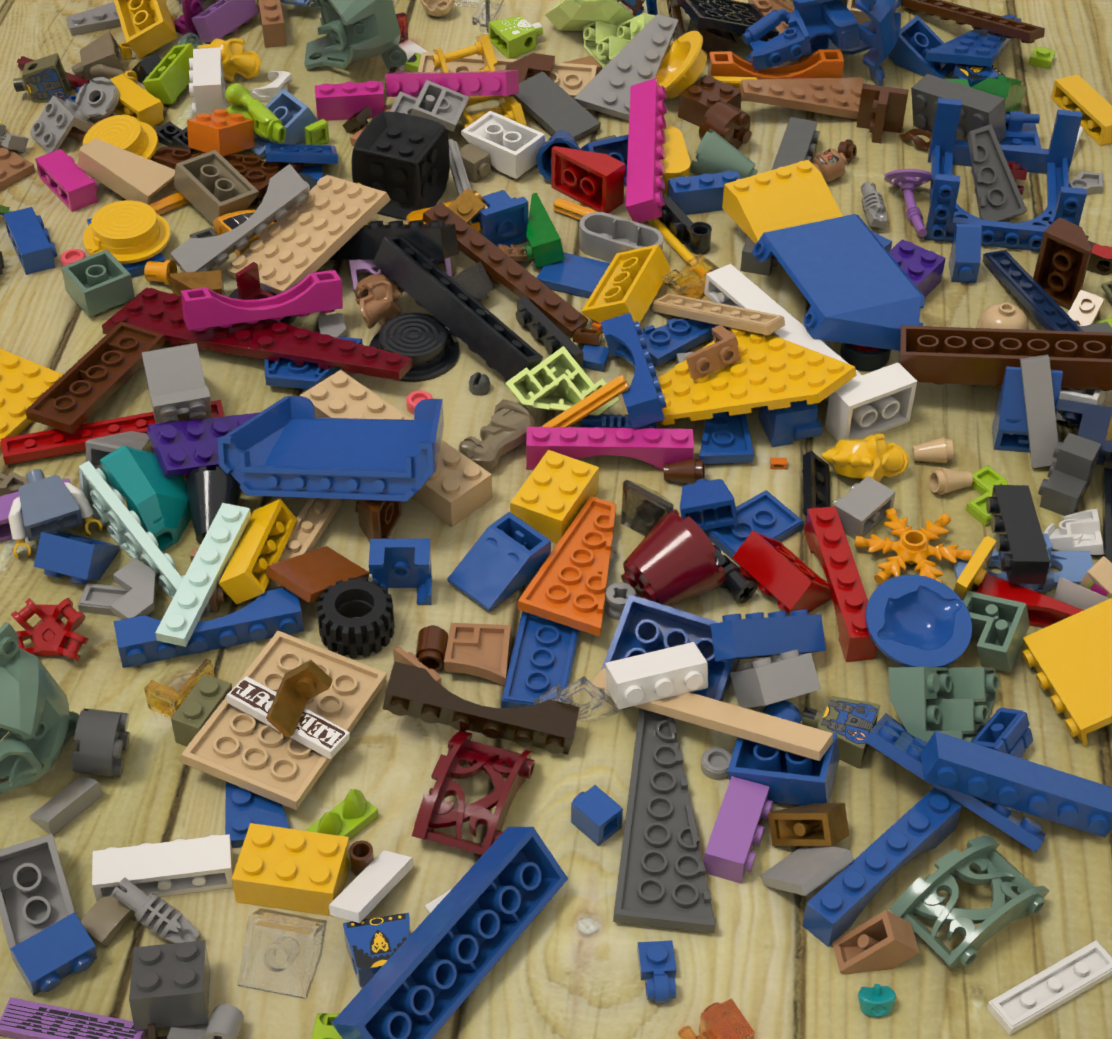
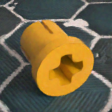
[144,260,177,285]

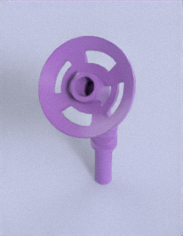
[884,169,932,237]

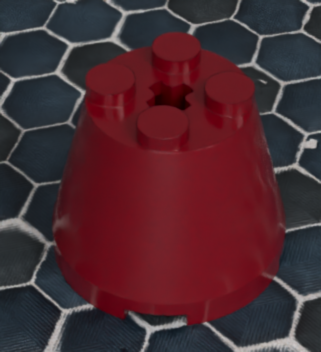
[621,509,726,606]

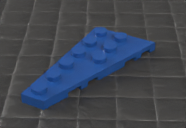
[926,15,1021,67]
[864,713,1046,852]

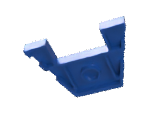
[264,337,363,390]

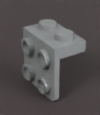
[30,95,94,153]

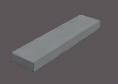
[1020,355,1058,468]

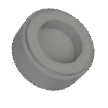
[701,748,732,780]

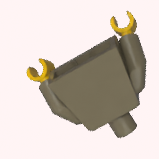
[71,31,137,84]

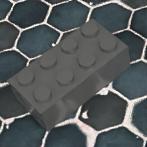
[911,74,1006,143]

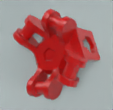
[11,598,89,661]

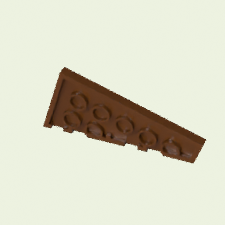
[150,147,304,198]

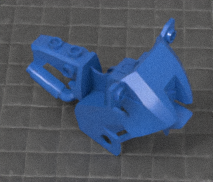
[742,0,901,86]

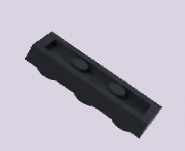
[802,451,831,517]

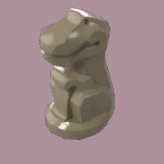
[459,399,536,471]

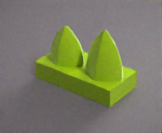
[306,789,378,840]

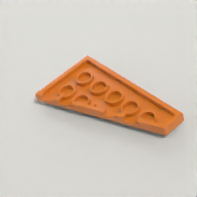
[518,496,616,637]

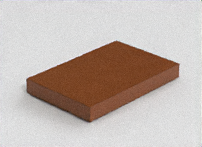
[266,546,369,603]

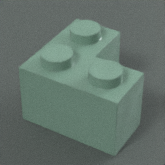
[963,591,1030,673]

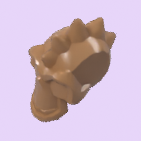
[355,274,404,329]

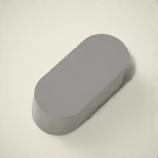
[579,212,663,263]

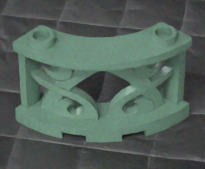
[889,836,1049,967]

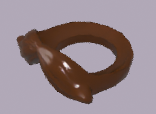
[899,128,932,151]

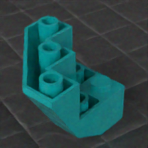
[100,445,191,552]

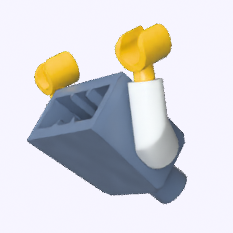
[8,469,102,558]

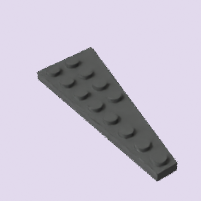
[613,708,716,933]

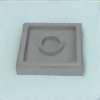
[760,846,854,896]

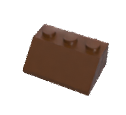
[1033,217,1092,310]

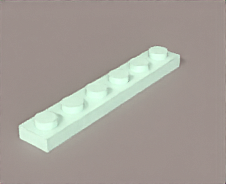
[155,503,251,647]

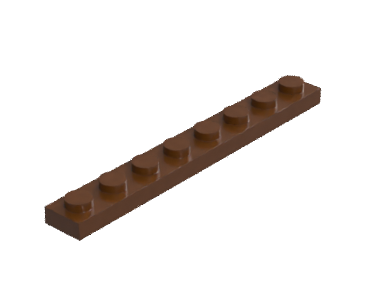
[901,0,1045,43]
[422,202,588,338]

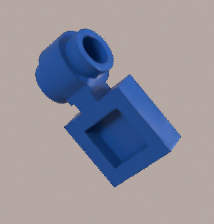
[637,940,676,1003]

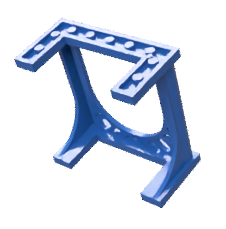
[924,98,1087,251]

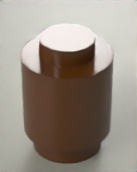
[416,625,448,671]

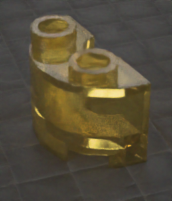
[662,254,719,299]

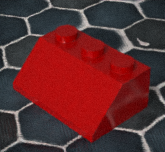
[732,530,832,614]

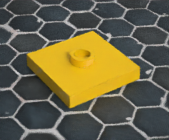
[954,536,996,601]

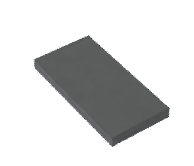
[509,71,601,141]

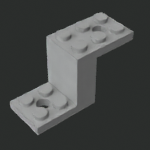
[142,343,212,424]

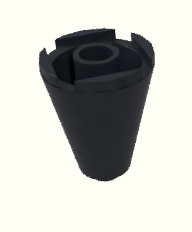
[185,466,242,544]

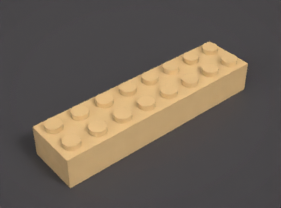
[300,370,492,527]

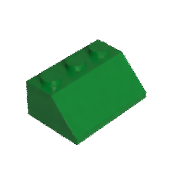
[971,75,1027,112]

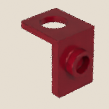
[236,262,275,300]

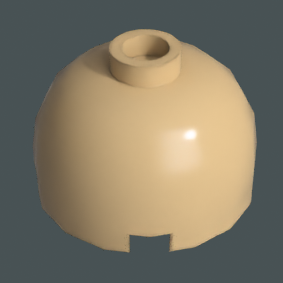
[976,303,1029,330]

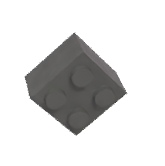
[129,940,210,1031]

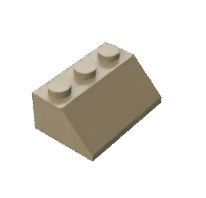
[174,150,259,225]

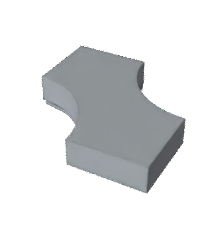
[1069,171,1104,195]

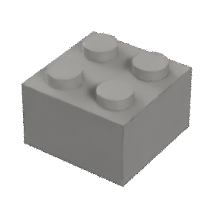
[730,649,821,708]

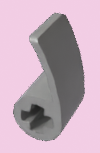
[167,1004,244,1039]

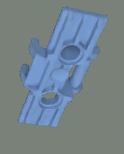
[953,534,1094,592]

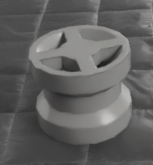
[605,582,636,620]

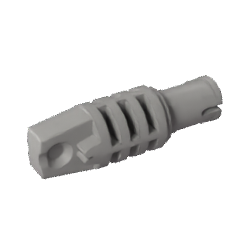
[861,182,887,229]
[111,877,201,943]

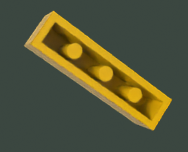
[1051,74,1112,146]
[218,499,297,605]

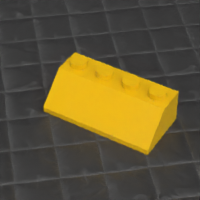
[582,244,671,324]

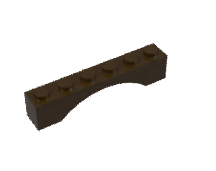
[383,661,580,755]

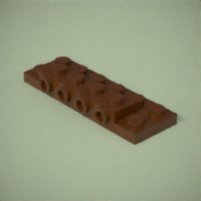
[25,321,166,434]

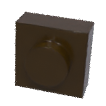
[342,106,373,132]

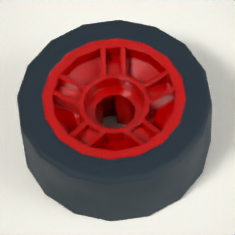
[840,343,891,372]

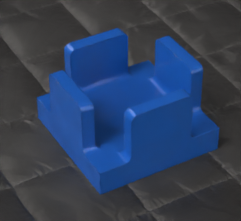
[471,190,528,247]

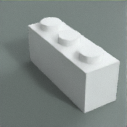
[605,642,708,709]

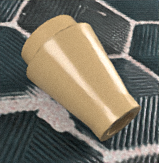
[912,437,954,464]
[928,467,973,495]

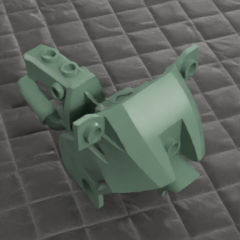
[286,0,408,69]
[0,622,79,794]

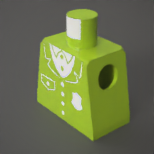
[489,16,543,59]

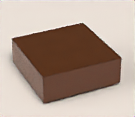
[573,328,603,345]

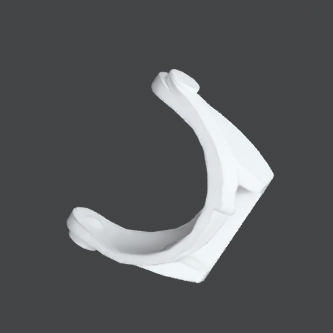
[250,71,293,102]

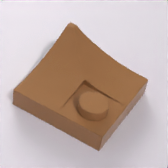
[444,623,511,686]

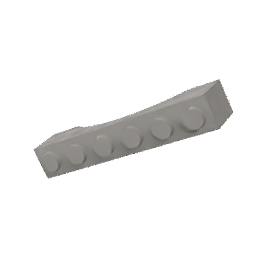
[170,164,309,273]

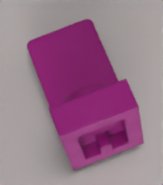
[174,0,203,38]

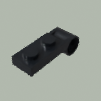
[659,196,712,255]

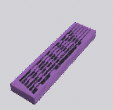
[0,997,148,1039]

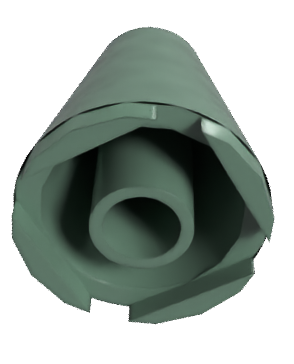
[690,129,758,179]

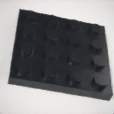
[676,0,779,42]

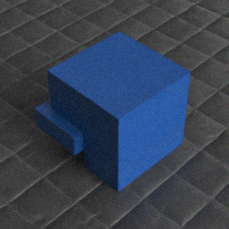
[759,400,823,447]

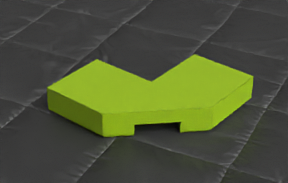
[966,465,1008,527]

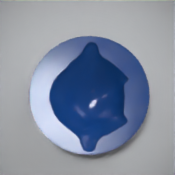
[865,575,972,667]

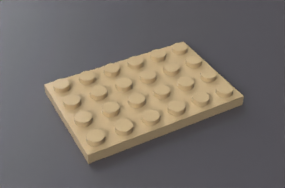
[226,175,391,295]
[181,631,387,810]

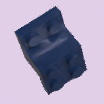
[1055,399,1112,465]

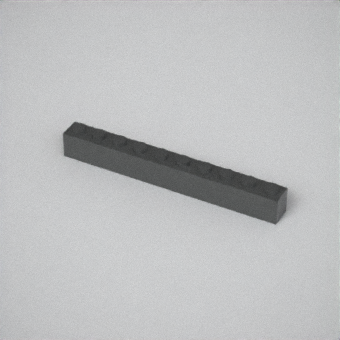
[740,117,820,276]

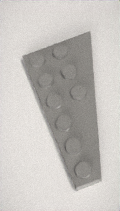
[574,14,678,121]

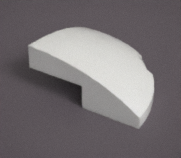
[1043,509,1104,555]

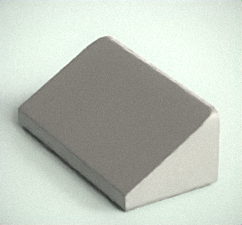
[30,776,103,835]

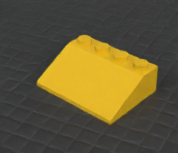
[722,160,843,244]

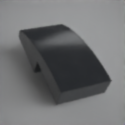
[155,121,195,152]

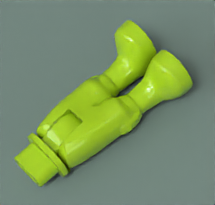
[225,83,286,144]

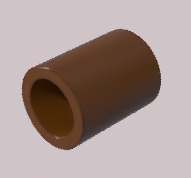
[349,840,374,876]

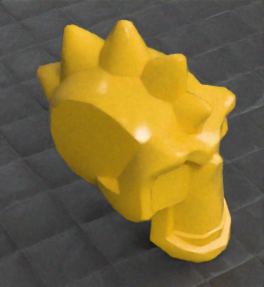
[197,38,262,82]
[822,433,909,482]

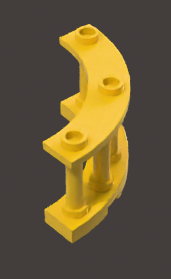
[432,34,527,129]

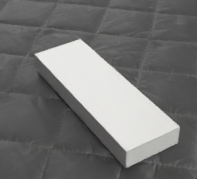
[329,850,413,923]

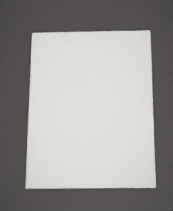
[1053,577,1110,610]

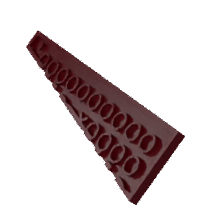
[102,287,413,381]

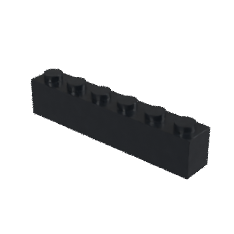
[329,220,459,260]

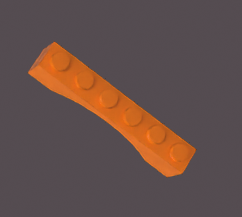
[707,49,844,79]

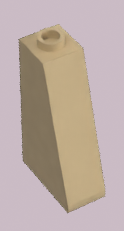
[78,138,176,205]

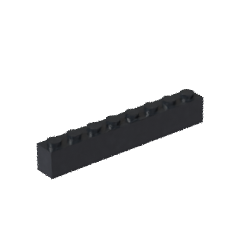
[373,235,543,382]

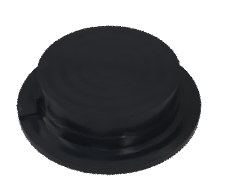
[369,312,460,382]

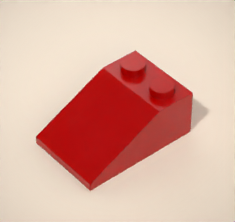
[551,146,625,214]

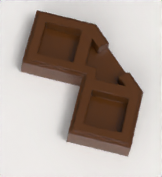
[505,53,555,83]

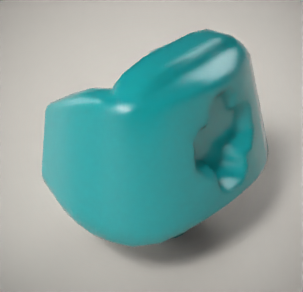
[858,984,896,1017]

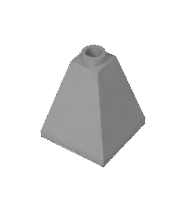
[85,431,153,500]

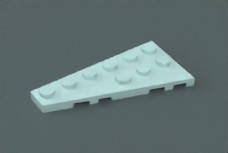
[79,461,185,599]

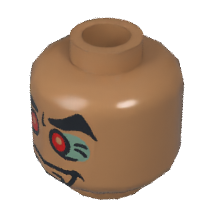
[812,149,847,184]

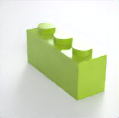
[142,43,194,105]

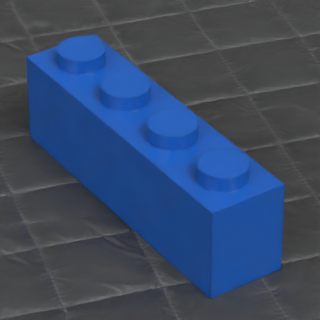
[710,610,826,662]

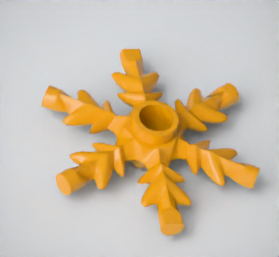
[855,508,972,585]

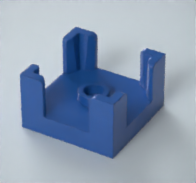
[369,538,432,605]

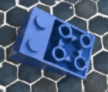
[992,366,1063,453]
[447,512,551,612]

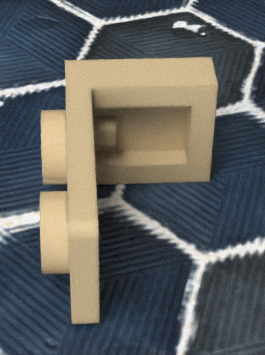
[1068,290,1105,326]

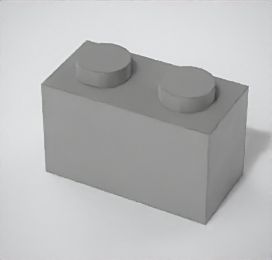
[832,476,896,539]

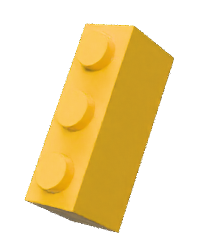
[110,74,164,126]

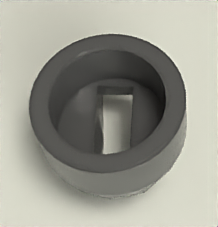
[469,372,490,396]

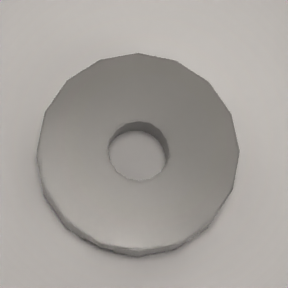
[75,77,120,121]

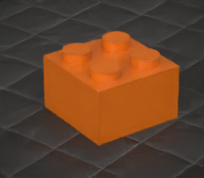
[187,109,255,156]

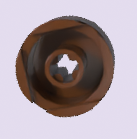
[699,101,752,149]

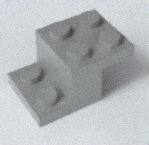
[390,80,469,132]

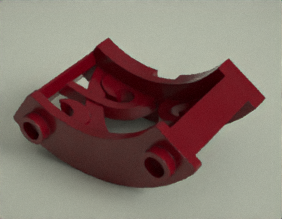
[412,731,535,856]

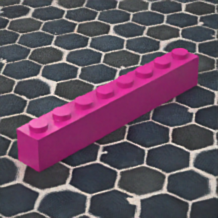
[626,78,667,223]

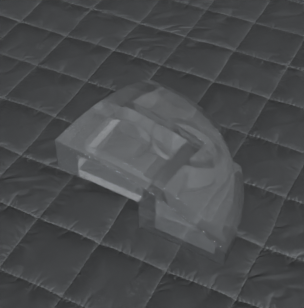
[534,676,623,722]

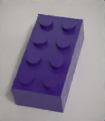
[889,239,946,297]

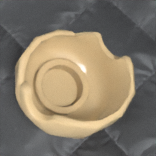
[421,0,454,17]

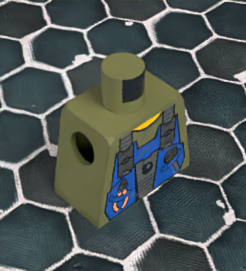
[13,53,72,103]
[802,696,880,769]

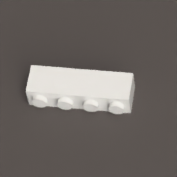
[92,834,234,901]

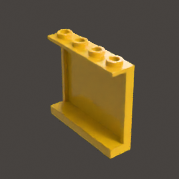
[1022,598,1112,746]

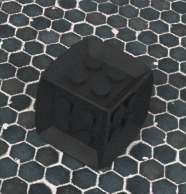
[351,111,450,220]

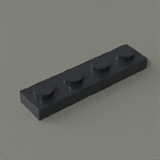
[516,296,583,370]

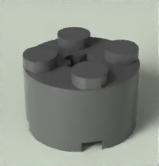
[72,708,130,777]

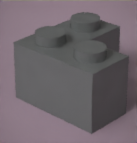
[1038,433,1101,516]

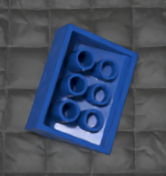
[601,594,740,701]

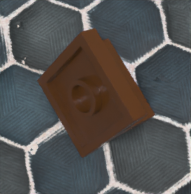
[856,84,909,144]

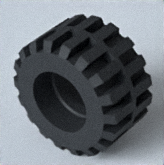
[317,578,395,658]

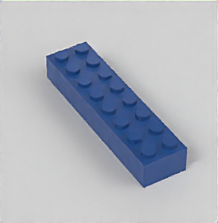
[331,827,568,1039]

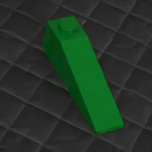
[524,193,565,268]

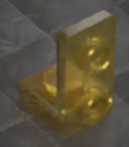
[144,659,215,718]

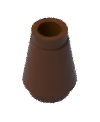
[664,458,705,484]

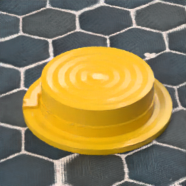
[656,31,707,99]
[83,115,159,177]
[83,200,171,264]

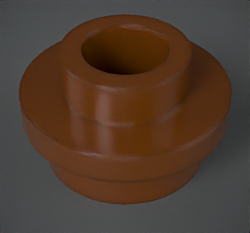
[838,139,857,163]

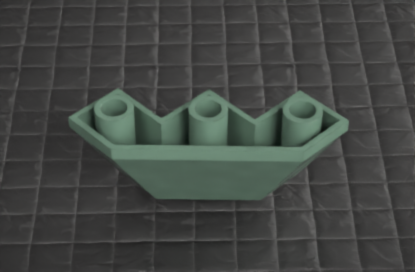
[889,667,999,743]

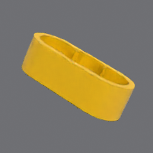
[662,125,691,194]

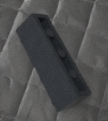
[986,485,1050,584]

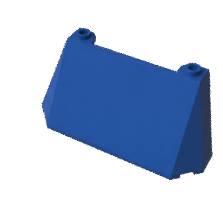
[751,214,925,351]
[217,396,444,501]

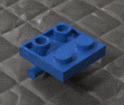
[999,111,1041,148]

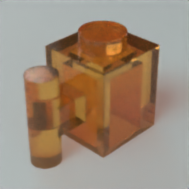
[678,998,755,1039]

